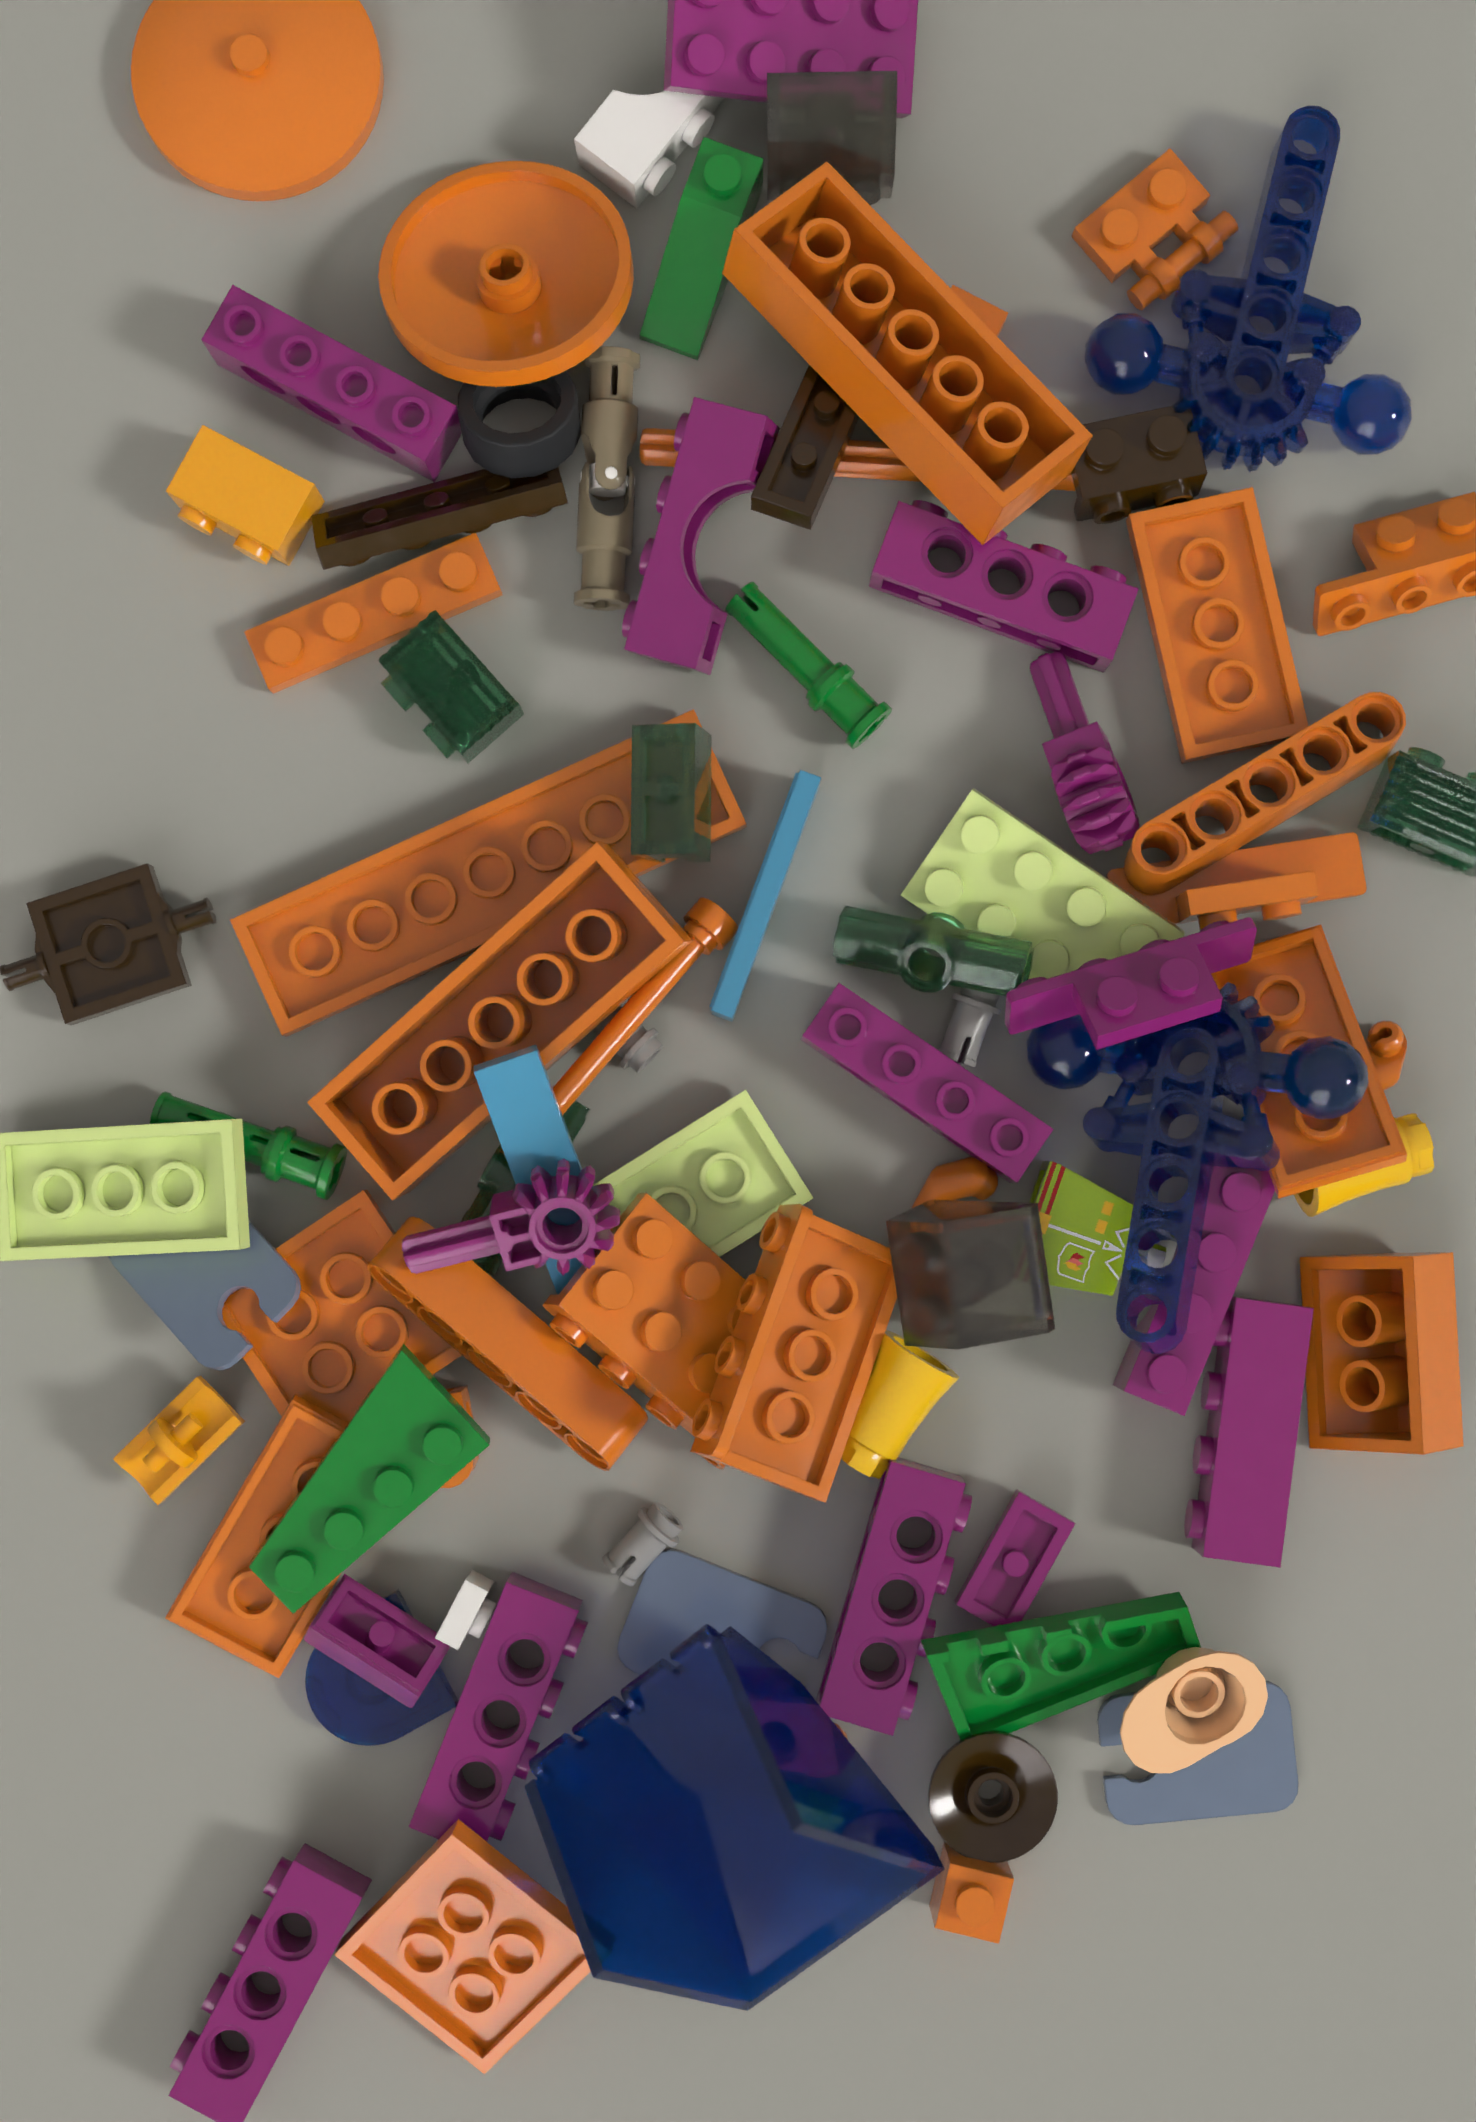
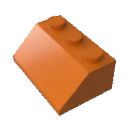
[1300,1252,1464,1455]

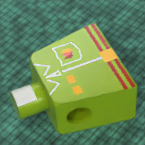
[1003,1161,1167,1296]

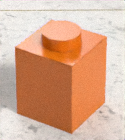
[929,1842,1014,1944]

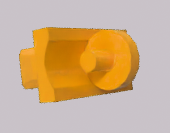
[113,1375,245,1505]

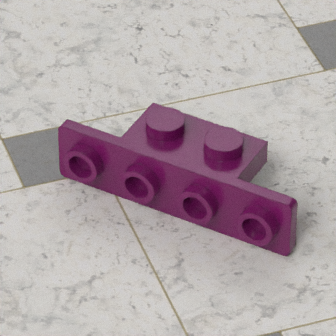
[1005,917,1257,1050]

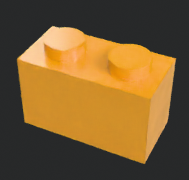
[166,425,325,566]

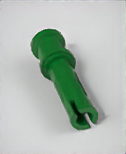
[725,581,892,749]
[149,1091,347,1200]

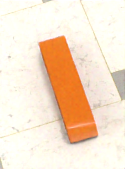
[1124,692,1406,894]
[367,1216,649,1471]

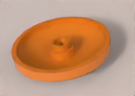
[131,0,384,201]
[378,161,634,387]

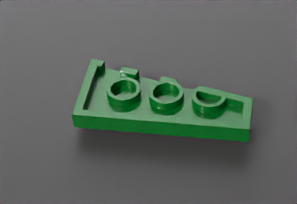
[249,1343,490,1614]
[921,1592,1201,1740]

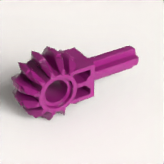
[1029,652,1140,855]
[402,1158,620,1275]

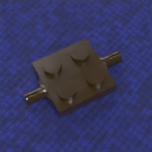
[0,863,216,1025]

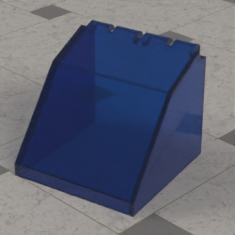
[524,1624,945,2011]

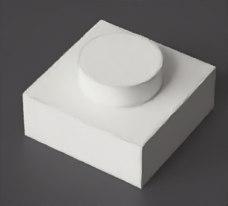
[435,1570,497,1650]

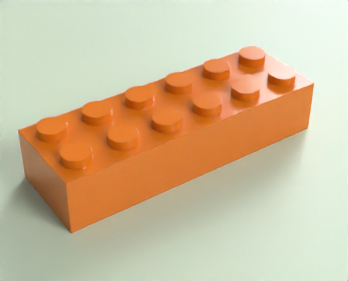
[722,161,1093,545]
[307,842,693,1201]

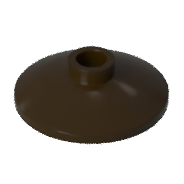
[928,1731,1058,1863]

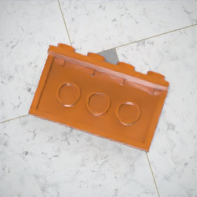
[543,1193,745,1470]
[690,1204,911,1503]

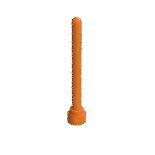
[553,897,738,1116]

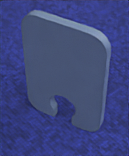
[109,1221,301,1371]
[617,1549,828,1726]
[1097,1681,1299,1825]

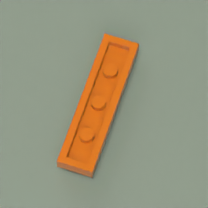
[244,533,503,694]

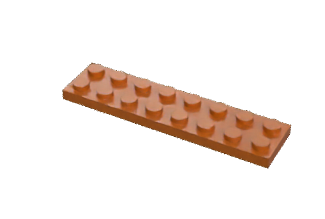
[230,709,747,1037]

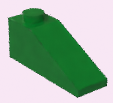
[639,137,764,360]

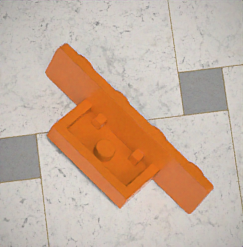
[1313,491,1476,636]
[1106,832,1367,930]

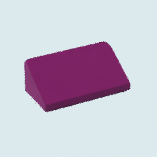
[304,1574,451,1708]

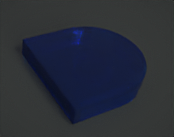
[305,1589,459,1746]

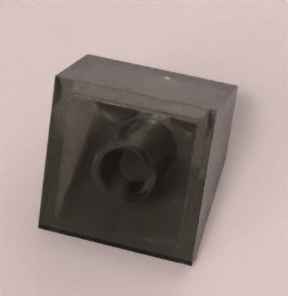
[766,71,897,205]
[886,1200,1055,1350]

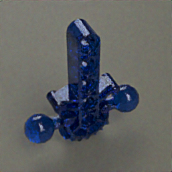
[1085,106,1412,473]
[1026,982,1369,1354]

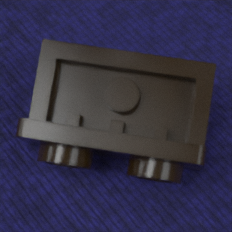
[1071,402,1208,524]

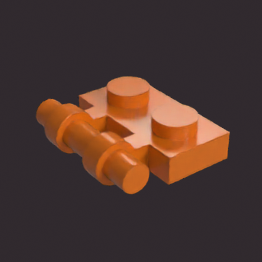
[1072,148,1238,311]

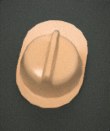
[1120,1647,1268,1774]

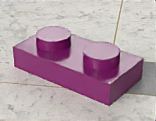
[954,1489,1075,1626]

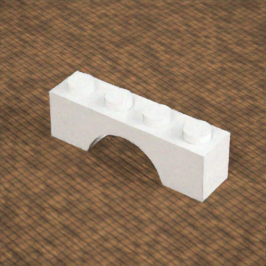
[574,90,731,209]

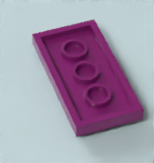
[664,0,918,118]

